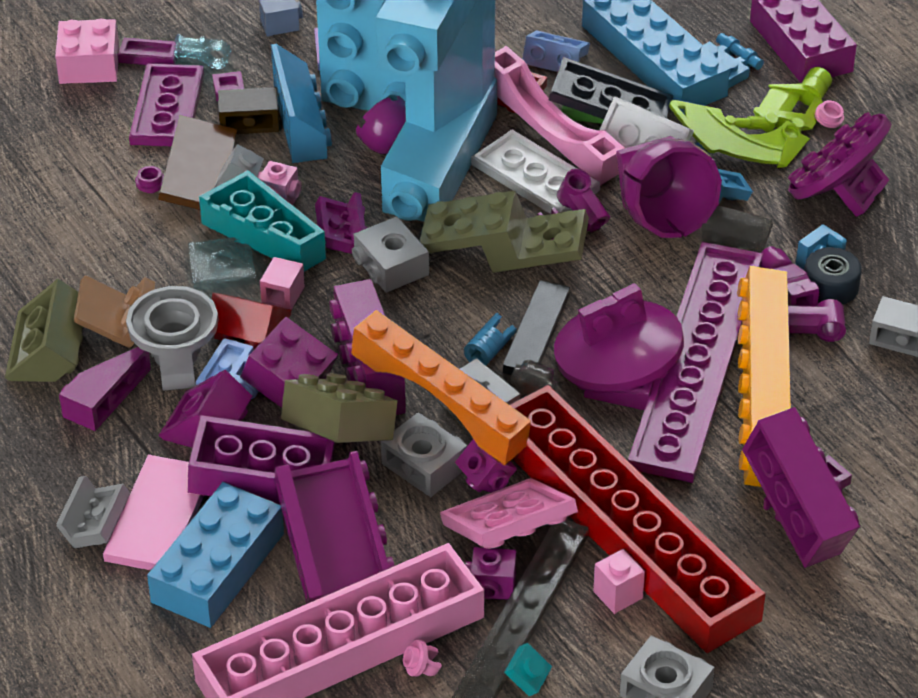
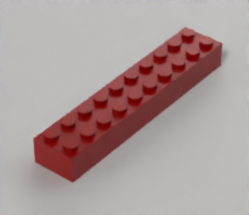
[510,385,766,653]

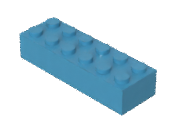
[582,0,730,114]

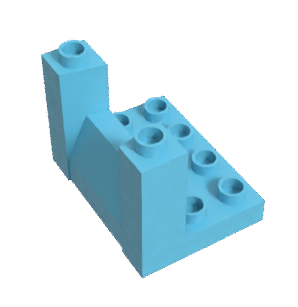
[316,0,497,222]

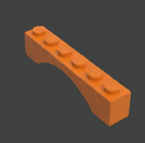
[351,310,531,465]

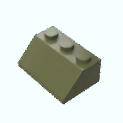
[5,279,83,382]

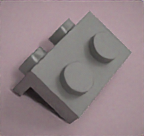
[57,476,130,548]

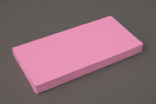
[103,455,204,570]

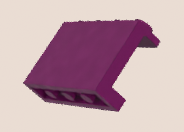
[274,451,395,604]

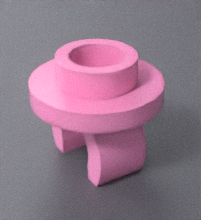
[403,640,442,677]

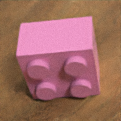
[55,19,119,84]

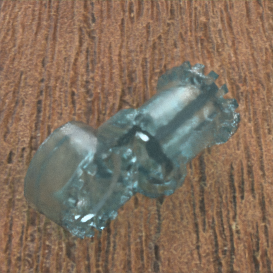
[174,34,232,69]

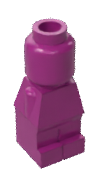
[760,246,819,307]

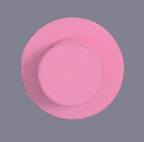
[815,100,844,128]

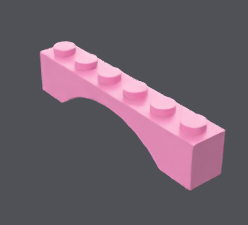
[495,46,625,185]

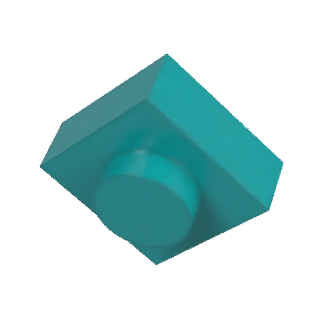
[504,643,552,696]

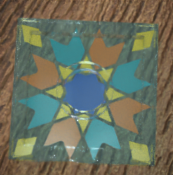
[188,237,257,291]

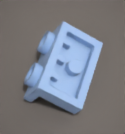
[522,30,590,72]

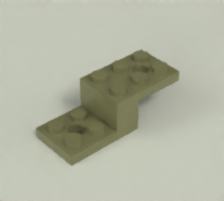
[420,191,589,273]

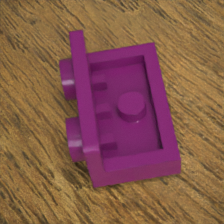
[315,192,368,254]

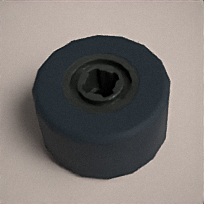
[804,247,862,305]

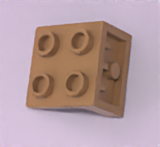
[74,276,155,348]

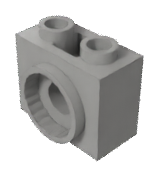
[352,216,429,293]
[381,412,467,498]
[620,635,715,698]

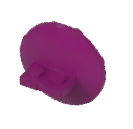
[788,112,892,217]
[554,283,684,392]

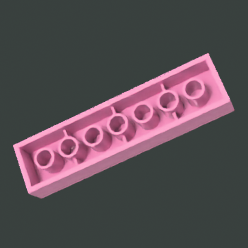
[192,543,484,698]

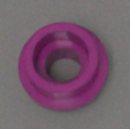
[135,166,164,193]

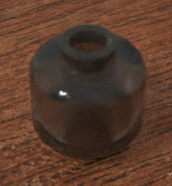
[509,359,559,399]

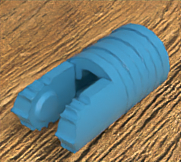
[464,313,517,366]

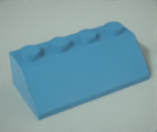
[271,44,332,163]

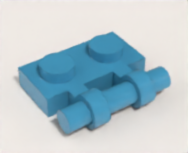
[703,33,764,89]

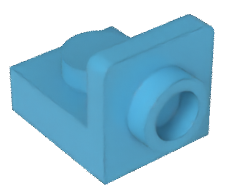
[715,169,753,210]
[795,224,847,270]

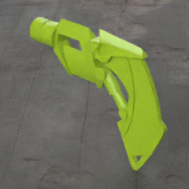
[669,67,832,168]

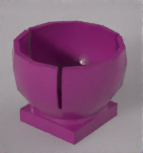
[616,136,722,238]

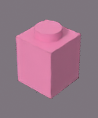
[260,257,305,309]
[593,549,645,614]

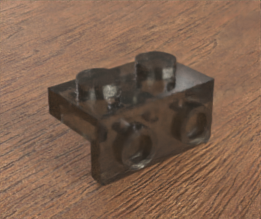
[701,206,773,253]

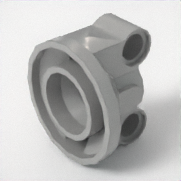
[126,286,219,391]

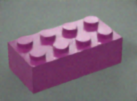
[750,0,857,83]
[329,279,406,415]
[742,407,860,568]
[187,415,335,505]

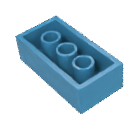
[147,482,284,628]

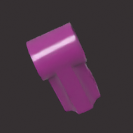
[557,169,610,233]
[788,299,846,342]

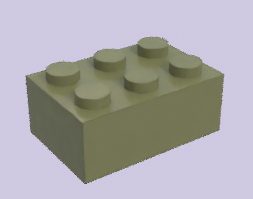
[281,374,397,443]

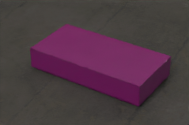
[117,38,180,65]

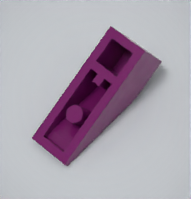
[59,347,151,431]

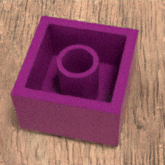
[240,317,338,408]

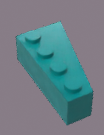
[199,170,326,271]

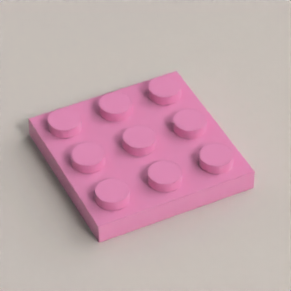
[440,478,578,549]

